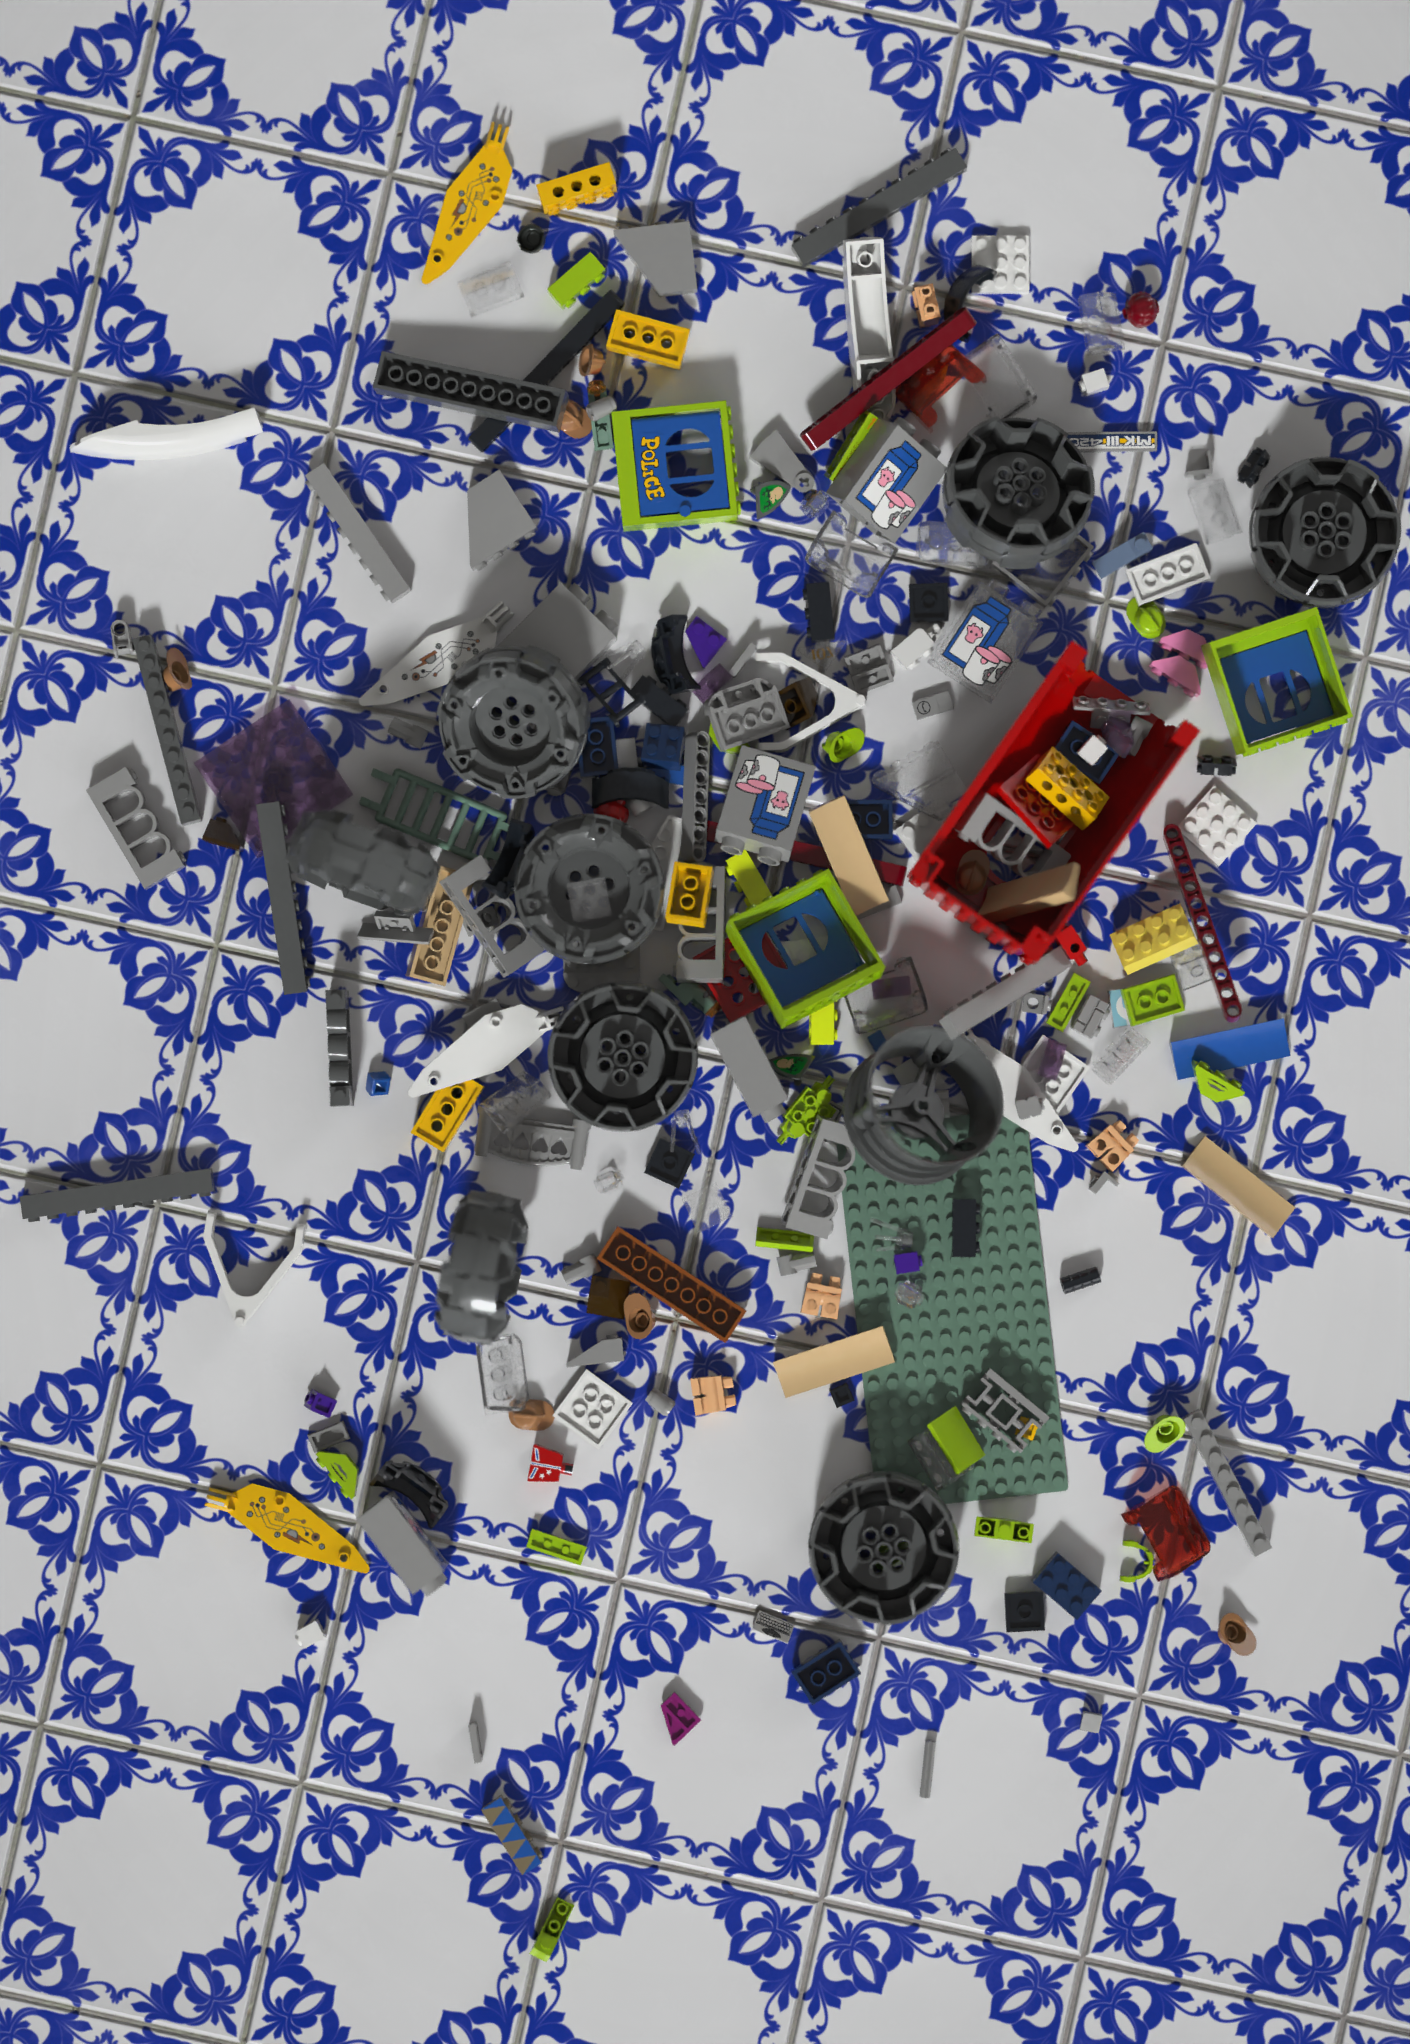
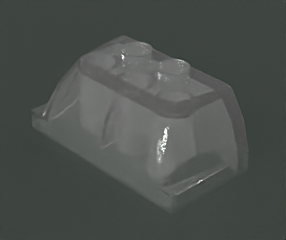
[915,521,992,569]
[475,1333,529,1415]

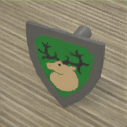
[750,480,791,519]
[768,1054,815,1086]

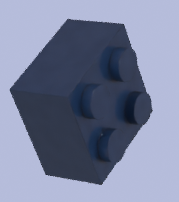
[641,723,686,771]

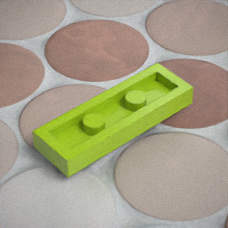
[1046,973,1091,1032]
[755,1227,814,1252]
[526,1528,587,1565]

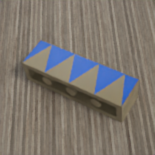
[481,1795,543,1876]

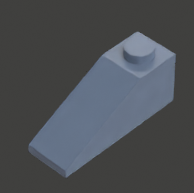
[1092,532,1153,579]

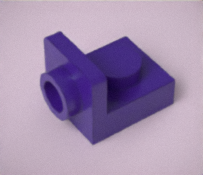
[304,1389,337,1418]

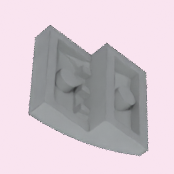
[844,644,894,694]

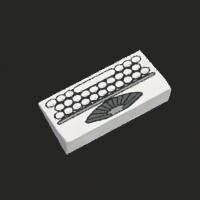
[752,1610,795,1644]

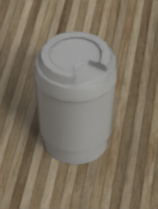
[586,396,617,421]
[645,1388,675,1416]

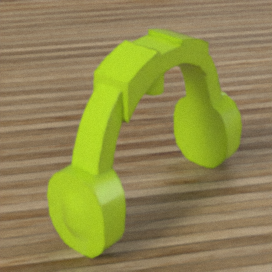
[1119,1540,1154,1583]

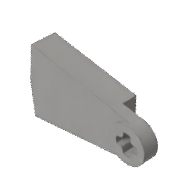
[750,430,814,493]

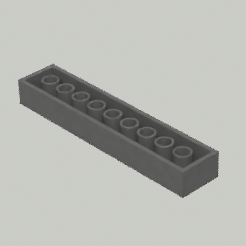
[373,351,569,433]

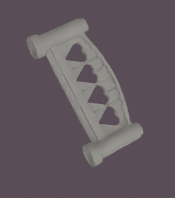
[474,1105,591,1170]

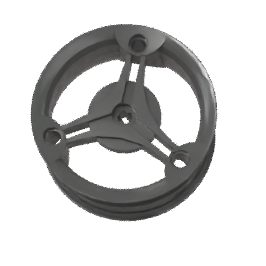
[843,1026,1004,1185]

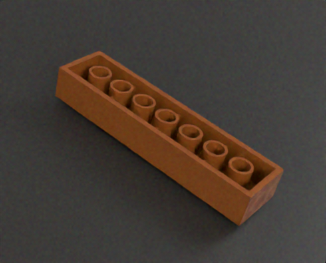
[596,1226,747,1343]

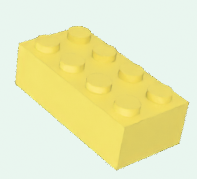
[1110,903,1198,975]

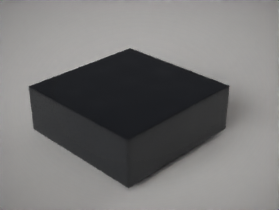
[829,1383,855,1408]

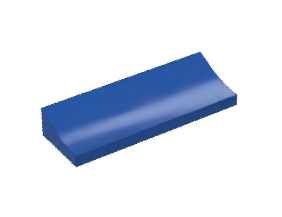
[1169,1018,1291,1080]

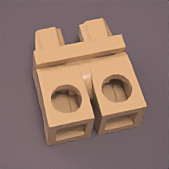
[911,283,941,328]
[1085,1120,1139,1172]
[800,1273,842,1320]
[690,1375,736,1416]

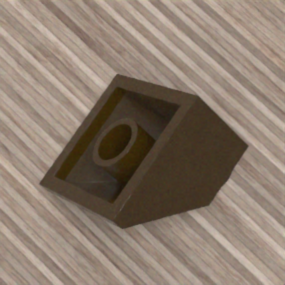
[778,677,818,730]
[202,817,244,852]
[586,1275,631,1320]

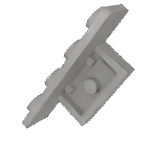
[1072,696,1150,731]
[357,911,434,945]

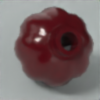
[1122,291,1159,328]

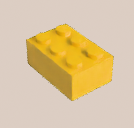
[665,861,714,928]

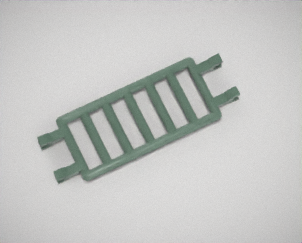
[359,768,509,862]

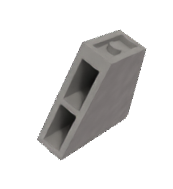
[614,219,698,297]
[467,469,537,571]

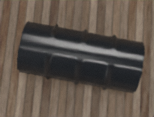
[1060,1266,1101,1294]

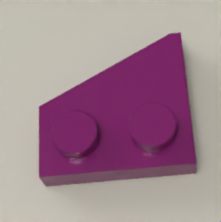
[661,1692,701,1746]

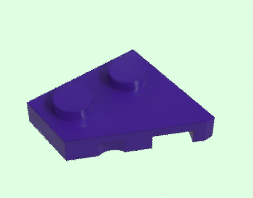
[685,616,727,669]

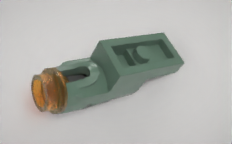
[587,380,614,451]
[658,973,721,1018]

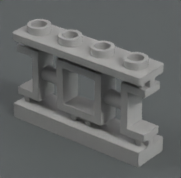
[960,1368,1050,1453]

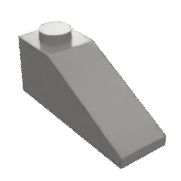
[566,1334,625,1367]

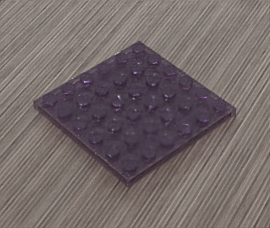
[194,699,354,859]

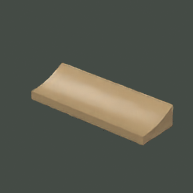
[809,795,889,916]
[977,862,1080,924]
[405,866,474,986]
[1181,1136,1295,1238]
[773,1325,895,1398]

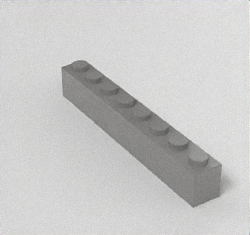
[305,463,411,604]
[939,946,1072,1040]
[1182,1409,1272,1557]

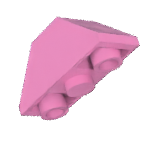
[1158,629,1208,669]
[1149,656,1201,698]

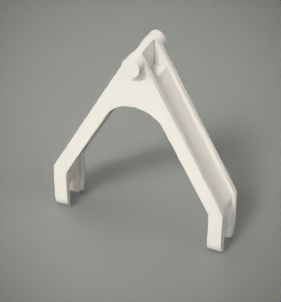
[755,652,866,752]
[204,1210,306,1327]

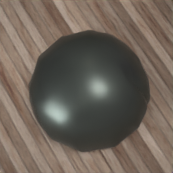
[517,224,546,254]

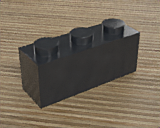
[802,582,835,643]
[631,675,688,726]
[952,1199,980,1257]

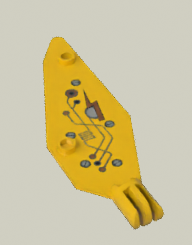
[421,122,512,285]
[204,1483,370,1573]

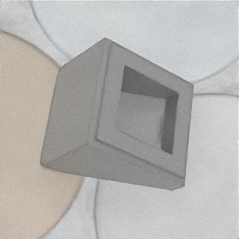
[1079,1711,1103,1733]

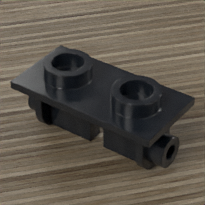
[1237,447,1270,489]
[1197,755,1237,776]

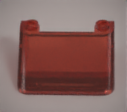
[895,345,987,434]
[1121,1485,1211,1582]

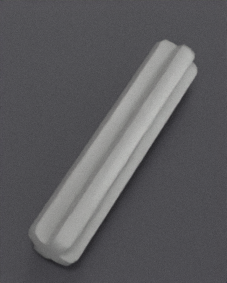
[920,1740,936,1798]

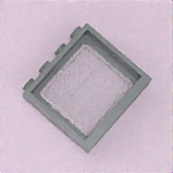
[991,535,1094,608]

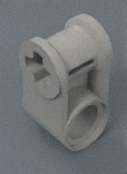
[111,620,135,658]

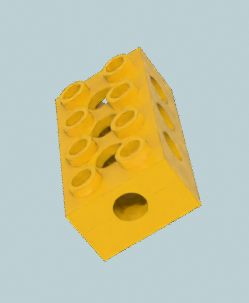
[536,162,617,216]
[606,309,690,370]
[1025,746,1109,830]
[411,1079,484,1152]

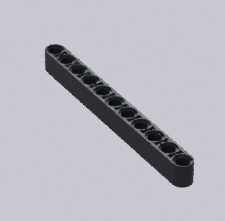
[468,290,625,453]

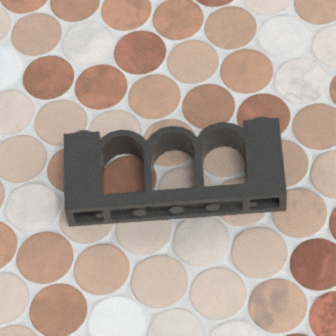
[325,989,354,1107]

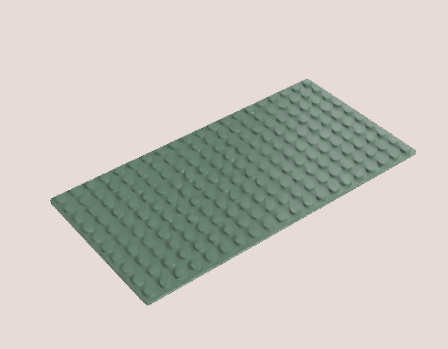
[836,1114,1068,1504]

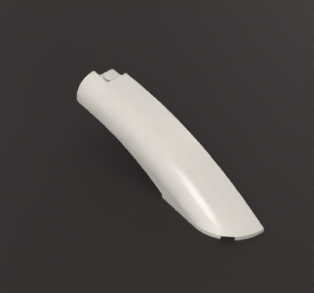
[842,237,896,421]
[69,407,263,460]

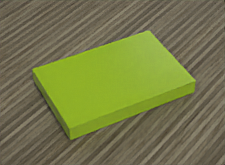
[1120,974,1185,1026]
[927,1406,985,1475]

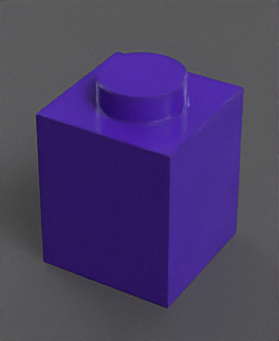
[893,1251,923,1274]

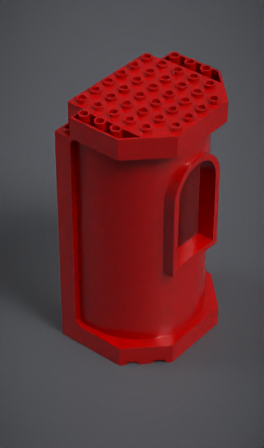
[907,641,1201,966]

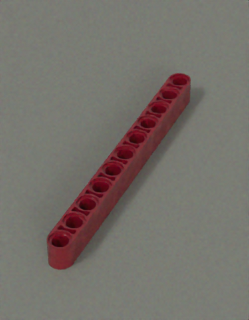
[800,307,977,451]
[707,820,907,886]
[1163,824,1242,1023]

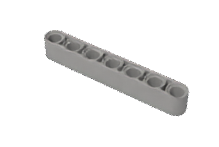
[681,730,710,863]

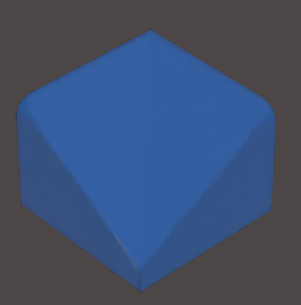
[867,1030,887,1053]
[366,1071,391,1096]

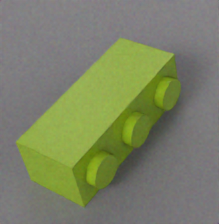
[547,252,606,310]

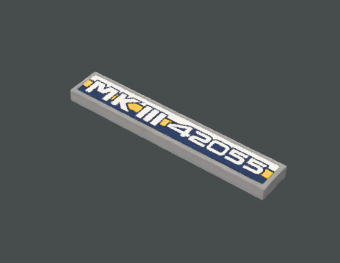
[1067,431,1157,452]

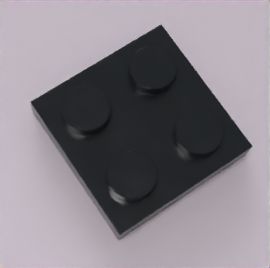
[909,583,949,623]
[644,1138,695,1189]
[1004,1591,1045,1632]

